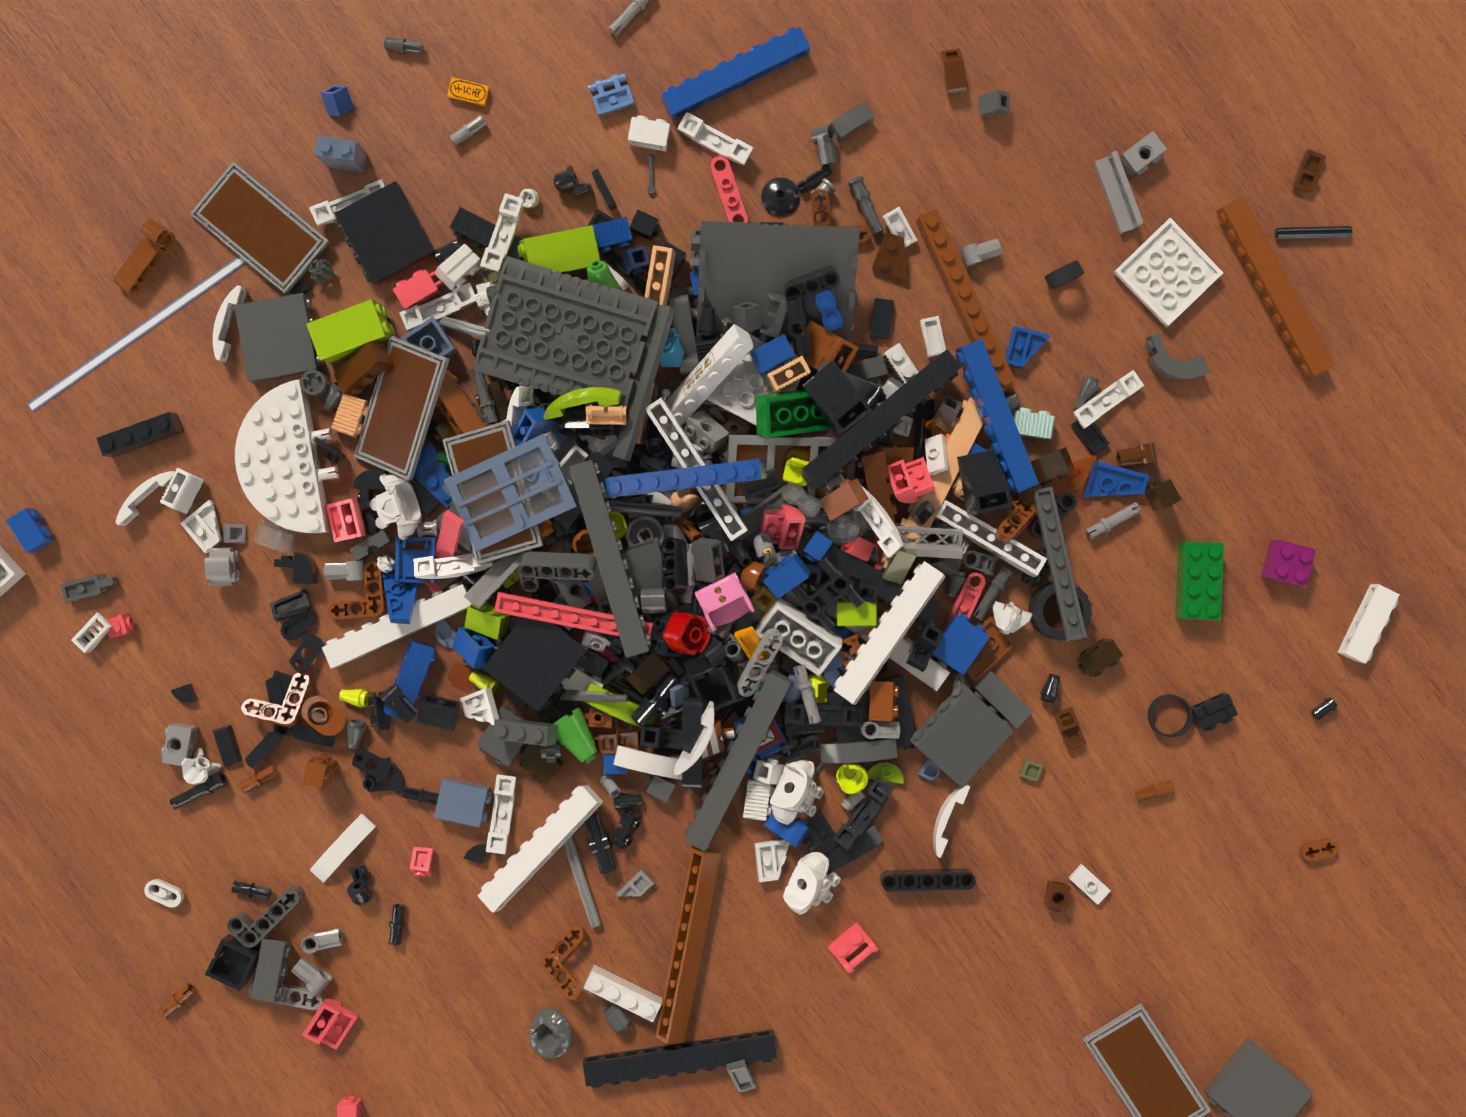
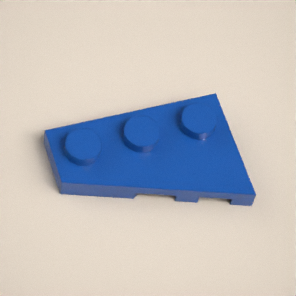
[414,441,452,509]
[1082,460,1150,497]
[382,572,420,624]

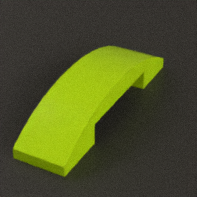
[543,387,622,420]
[584,683,658,728]

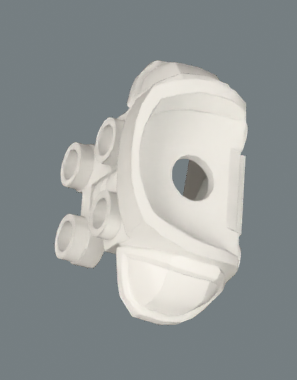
[369,474,422,540]
[770,759,824,825]
[783,852,841,915]

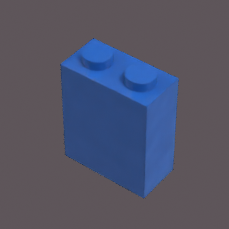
[932,613,990,675]

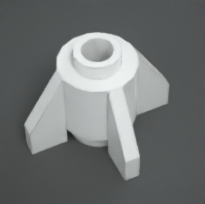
[993,601,1032,634]
[181,748,221,785]

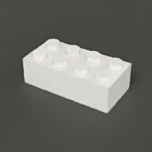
[756,597,842,676]

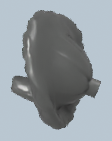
[529,1008,573,1059]

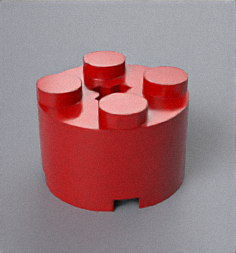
[663,612,710,655]

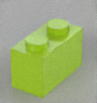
[836,598,876,626]
[465,602,511,640]

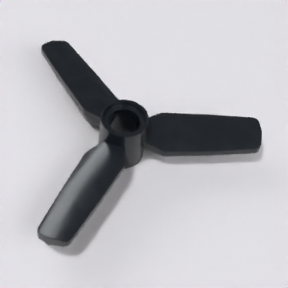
[245,677,335,768]

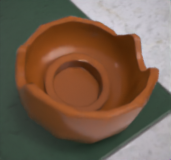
[572,530,596,557]
[741,562,766,592]

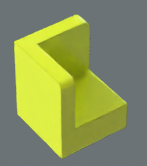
[783,457,809,486]

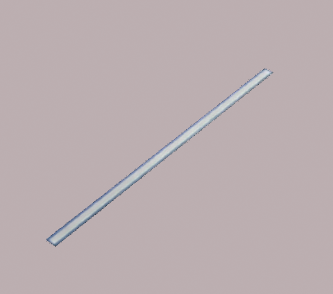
[27,256,246,412]

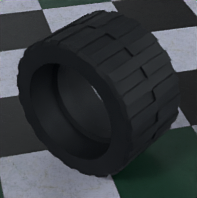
[1028,582,1092,640]

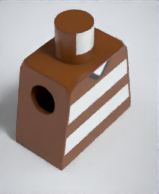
[702,719,736,759]

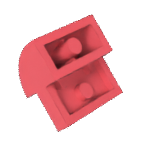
[887,457,935,503]
[325,497,367,542]
[758,504,806,549]
[302,999,358,1050]

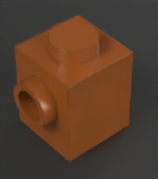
[585,706,613,728]

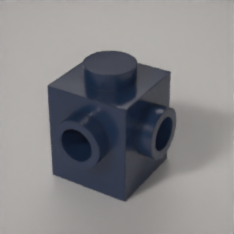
[622,245,650,276]

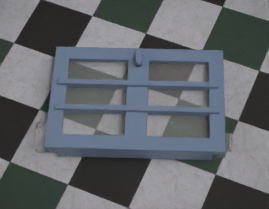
[443,431,578,552]

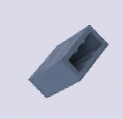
[315,136,368,173]
[434,777,492,827]

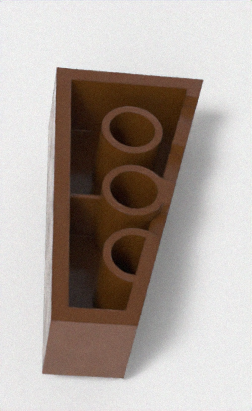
[856,445,900,526]

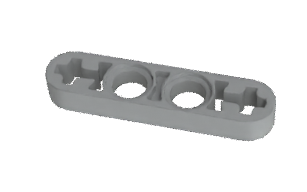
[737,628,783,697]
[249,983,325,1010]

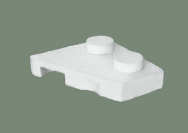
[180,500,222,553]
[460,688,499,725]
[754,839,791,882]

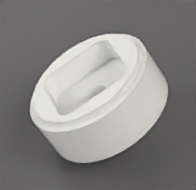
[519,189,539,209]

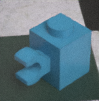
[660,328,684,367]

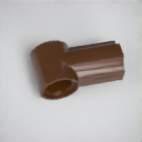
[1116,442,1157,467]

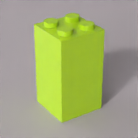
[517,225,600,273]
[306,299,396,365]

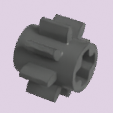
[309,259,334,284]
[540,742,561,763]

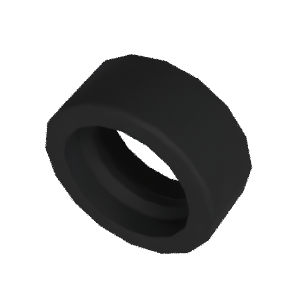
[1044,260,1084,290]

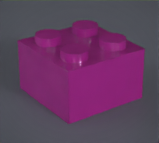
[1261,540,1316,587]

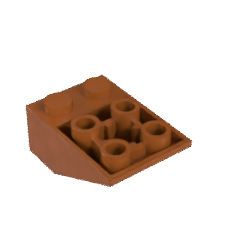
[790,320,859,372]

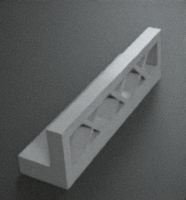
[1093,151,1144,235]
[883,526,963,559]
[464,549,533,610]

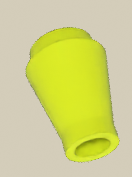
[469,671,499,694]
[339,689,370,708]

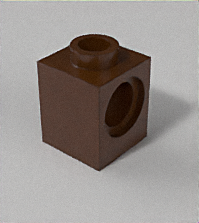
[1044,880,1071,912]

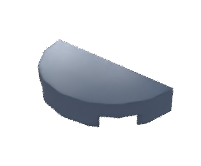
[435,618,457,648]

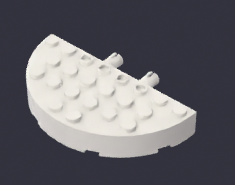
[235,379,339,533]

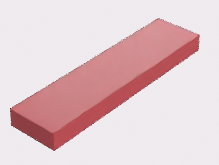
[435,510,464,558]

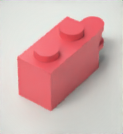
[393,269,444,310]

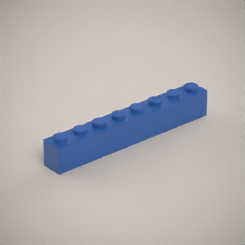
[661,27,810,120]
[956,339,1039,493]
[605,458,767,498]

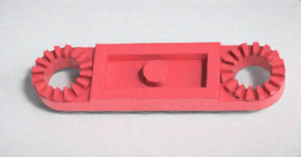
[711,156,748,223]
[942,572,985,631]

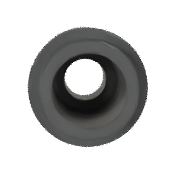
[603,1003,630,1033]

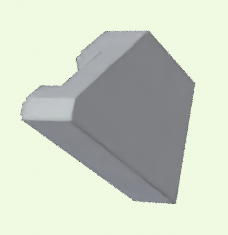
[616,869,655,897]

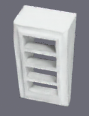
[71,612,112,653]

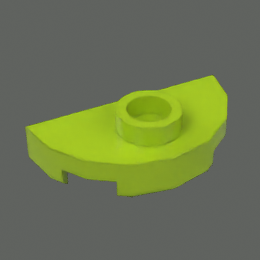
[867,761,904,784]

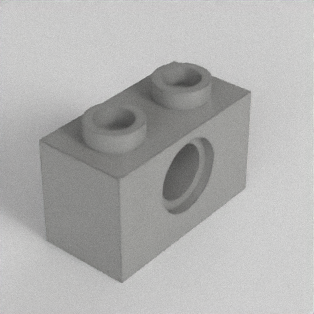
[1119,131,1167,177]
[683,409,730,455]
[161,723,198,766]

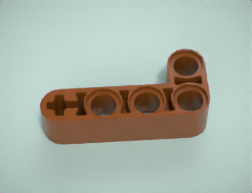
[113,219,175,295]

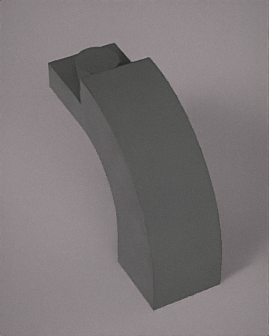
[1145,332,1210,381]

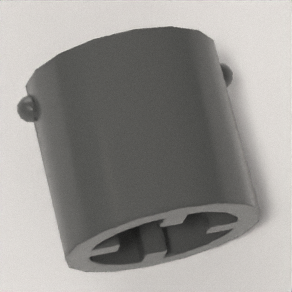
[300,370,331,397]
[641,587,667,615]

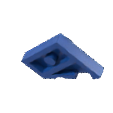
[1005,325,1050,368]

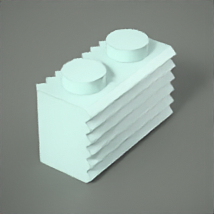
[1013,408,1055,440]

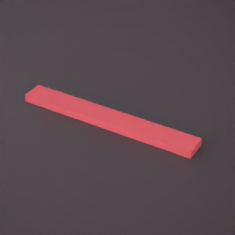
[494,592,654,639]

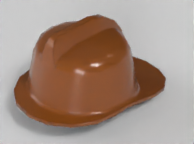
[301,696,345,736]

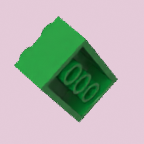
[755,389,831,438]
[1175,541,1224,620]

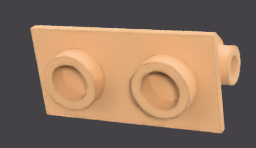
[586,405,626,425]

